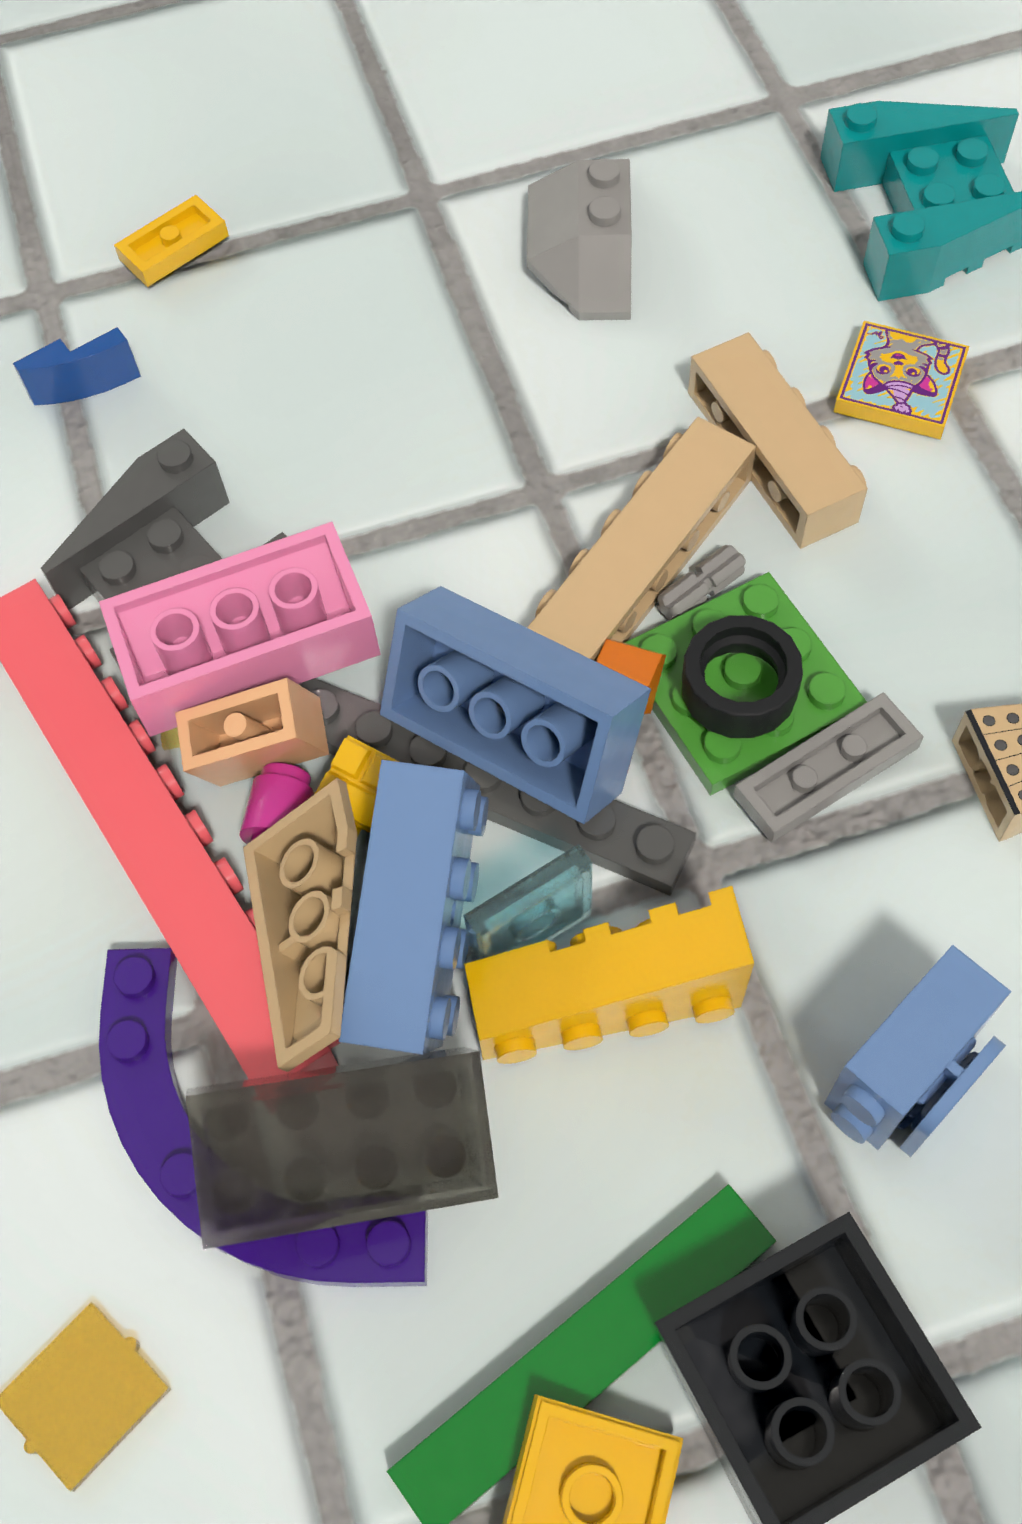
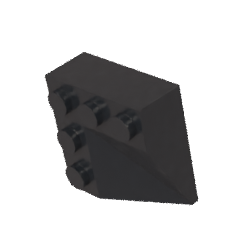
[654,1212,982,1524]

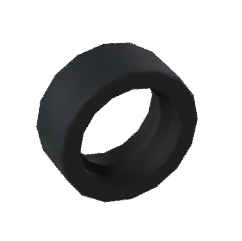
[682,615,803,738]

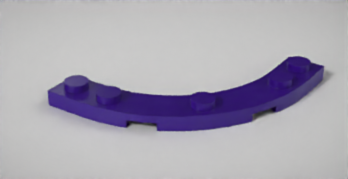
[99,948,428,1287]

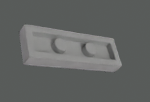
[733,692,924,843]

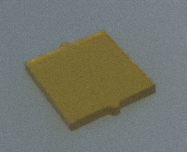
[0,1302,171,1492]

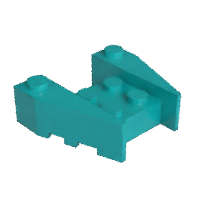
[820,101,1022,302]

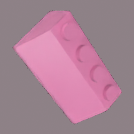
[99,522,381,737]

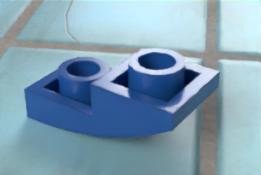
[13,327,141,405]

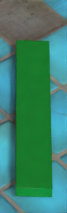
[387,1184,776,1524]

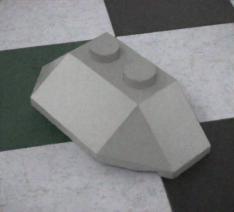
[527,158,632,320]

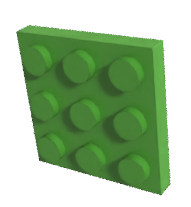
[625,572,867,796]

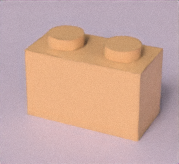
[175,678,329,787]

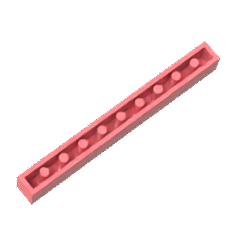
[0,579,341,1114]

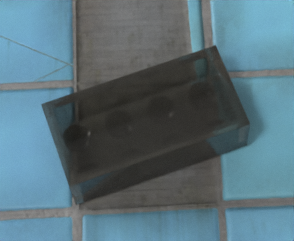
[186,1047,499,1249]

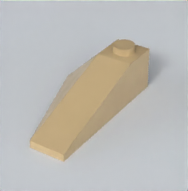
[243,778,357,1072]

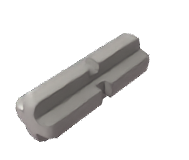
[657,545,746,621]

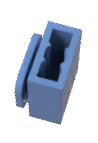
[824,945,1012,1158]

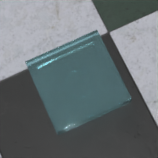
[463,844,592,961]

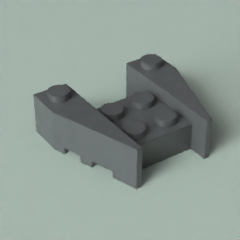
[40,428,287,671]

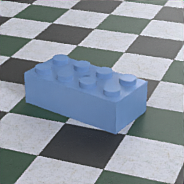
[380,586,651,824]
[338,760,489,1055]

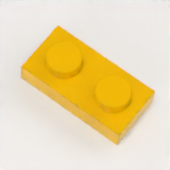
[114,195,229,287]

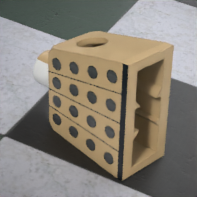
[952,704,1022,842]

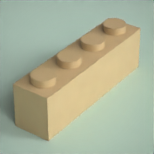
[688,332,868,549]

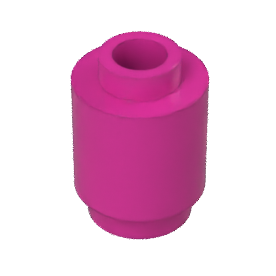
[239,763,314,844]

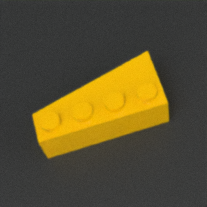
[464,886,754,1064]

